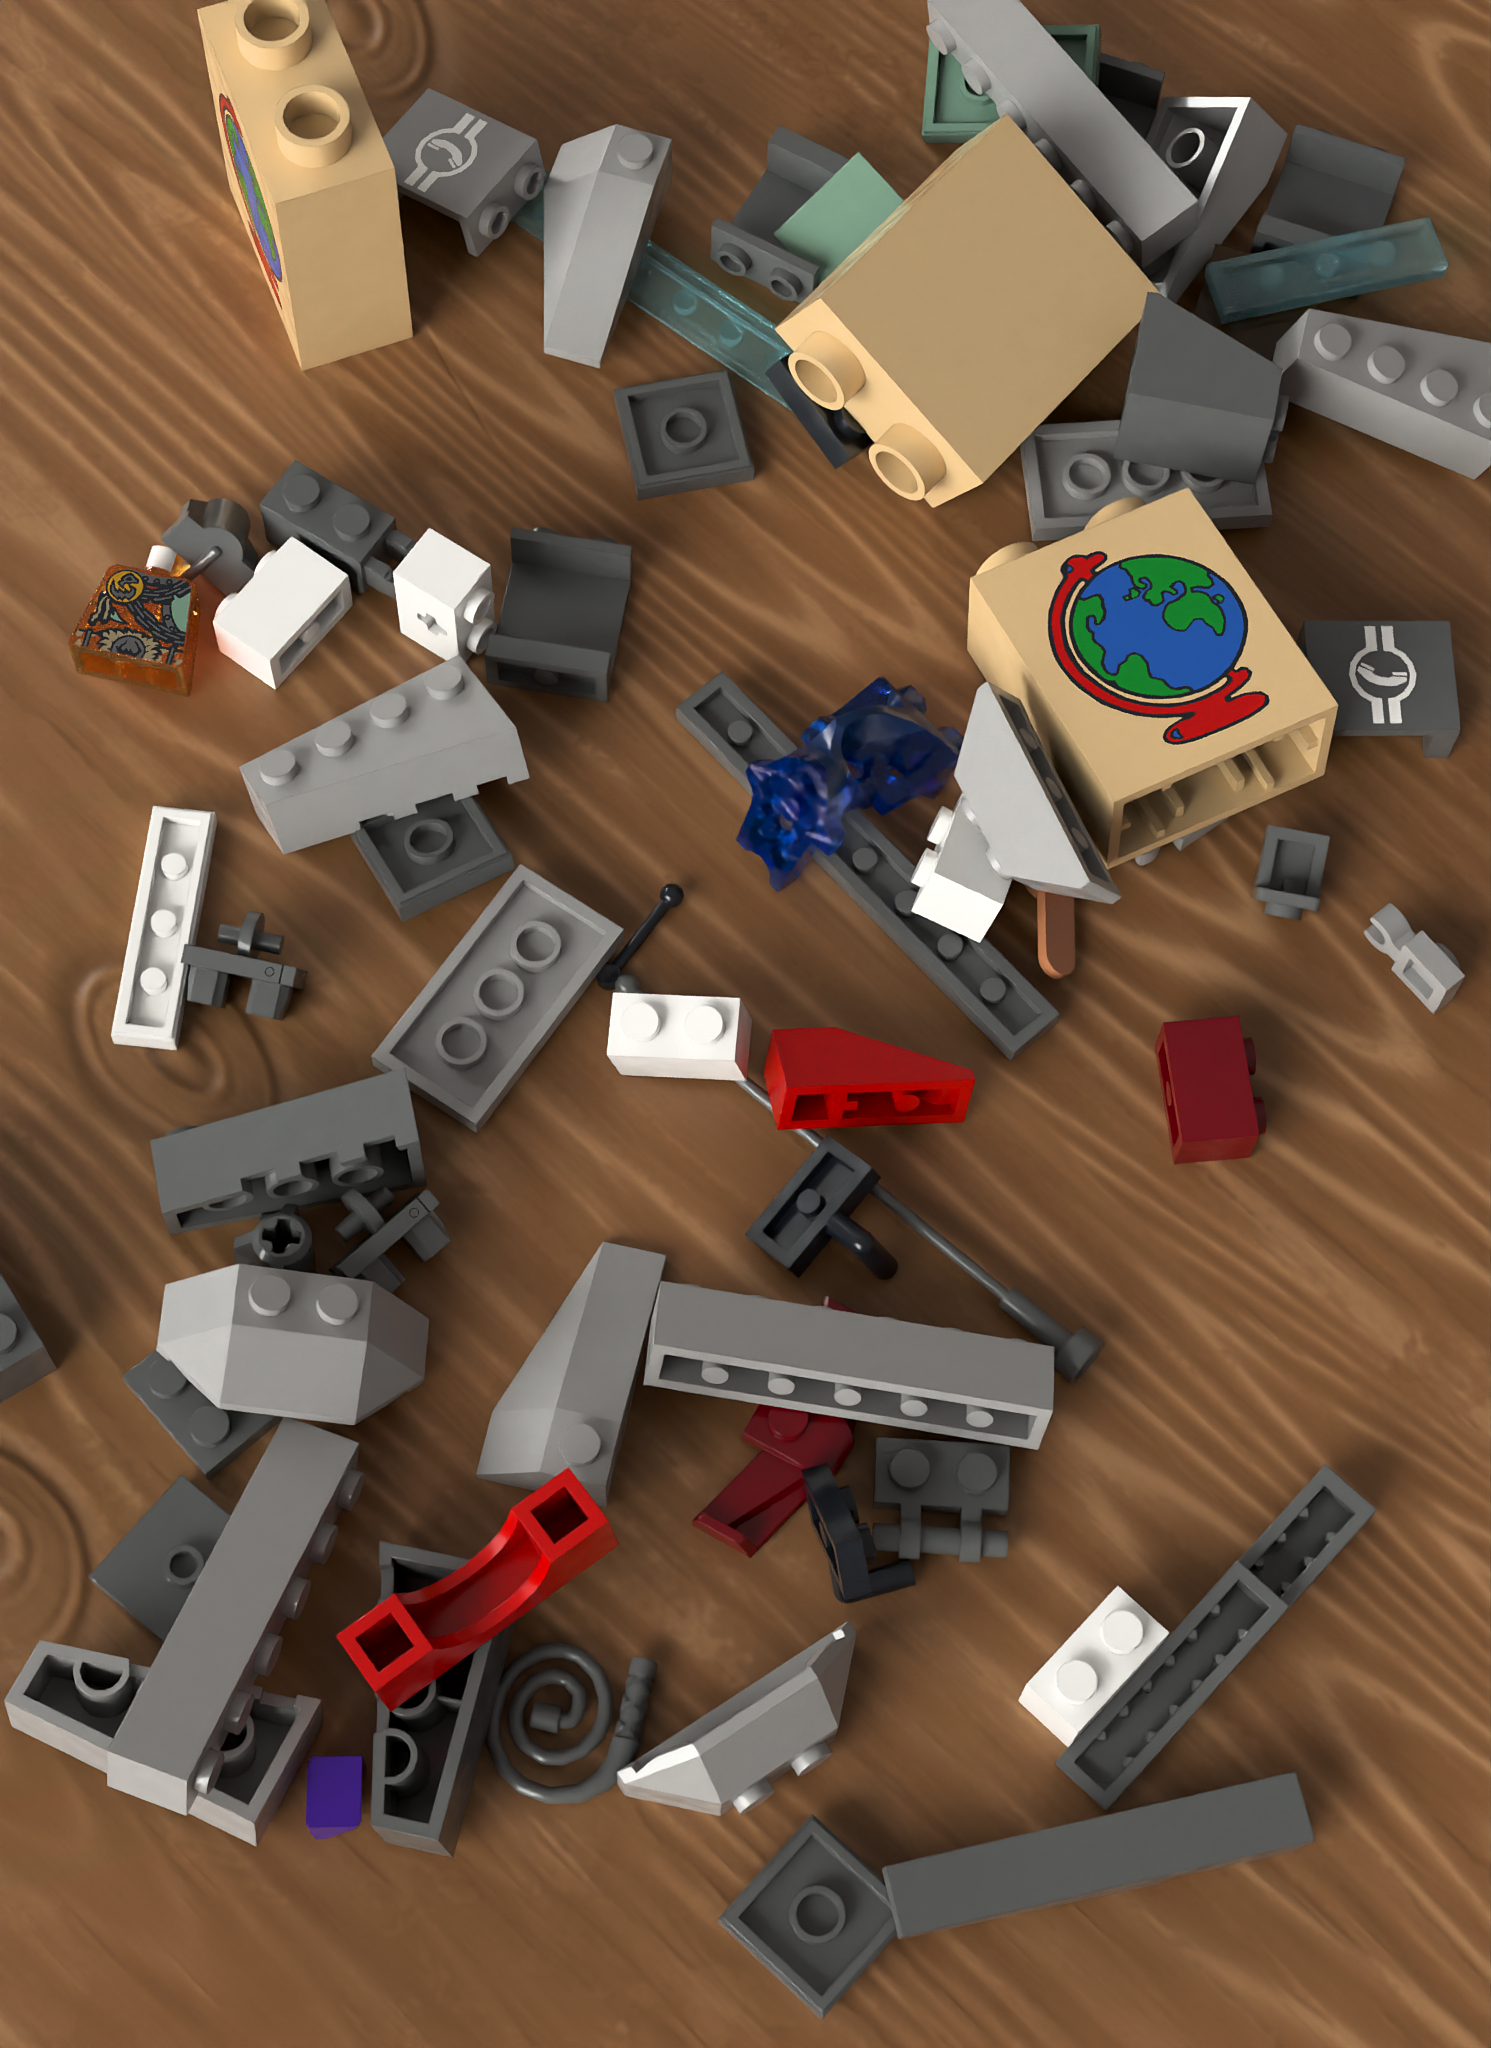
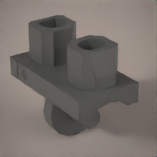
[180,911,308,1021]
[328,1186,452,1293]

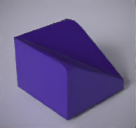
[306,1756,367,1839]

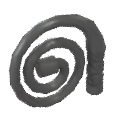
[485,1642,658,1804]

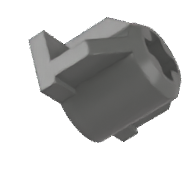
[161,498,259,596]
[233,1204,316,1273]

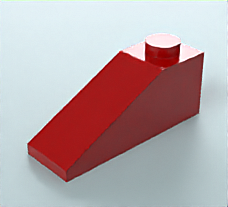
[763,1027,976,1130]

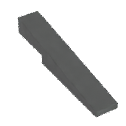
[1055,1464,1377,1811]
[882,1771,1315,1939]

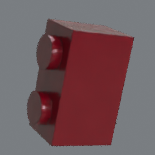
[1155,1016,1266,1165]

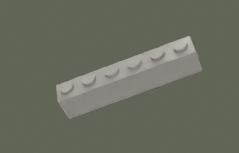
[926,0,1199,269]
[643,1281,1054,1450]
[107,1417,365,1816]

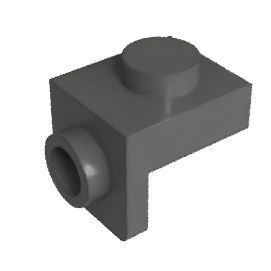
[1252,824,1330,920]

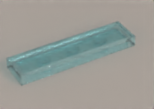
[1204,217,1448,324]

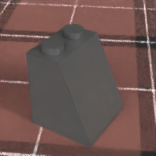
[1113,291,1289,485]

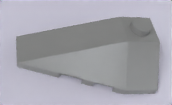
[1128,97,1288,303]
[476,1241,667,1507]

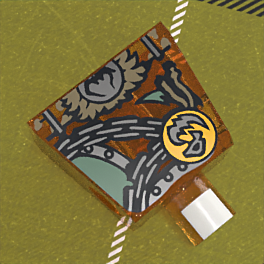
[68,546,201,697]

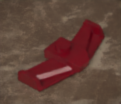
[692,1296,859,1558]

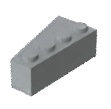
[1272,308,1491,480]

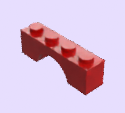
[336,1467,620,1712]

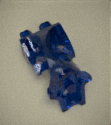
[736,676,964,892]

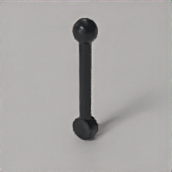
[596,883,684,990]

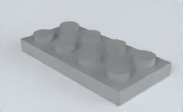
[1020,420,1273,541]
[371,864,624,1133]

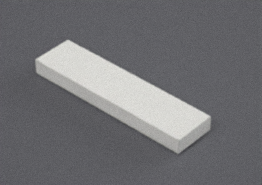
[111,806,217,1050]

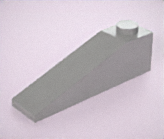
[544,124,672,368]

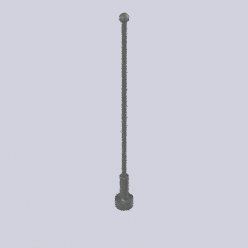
[615,973,1105,1384]

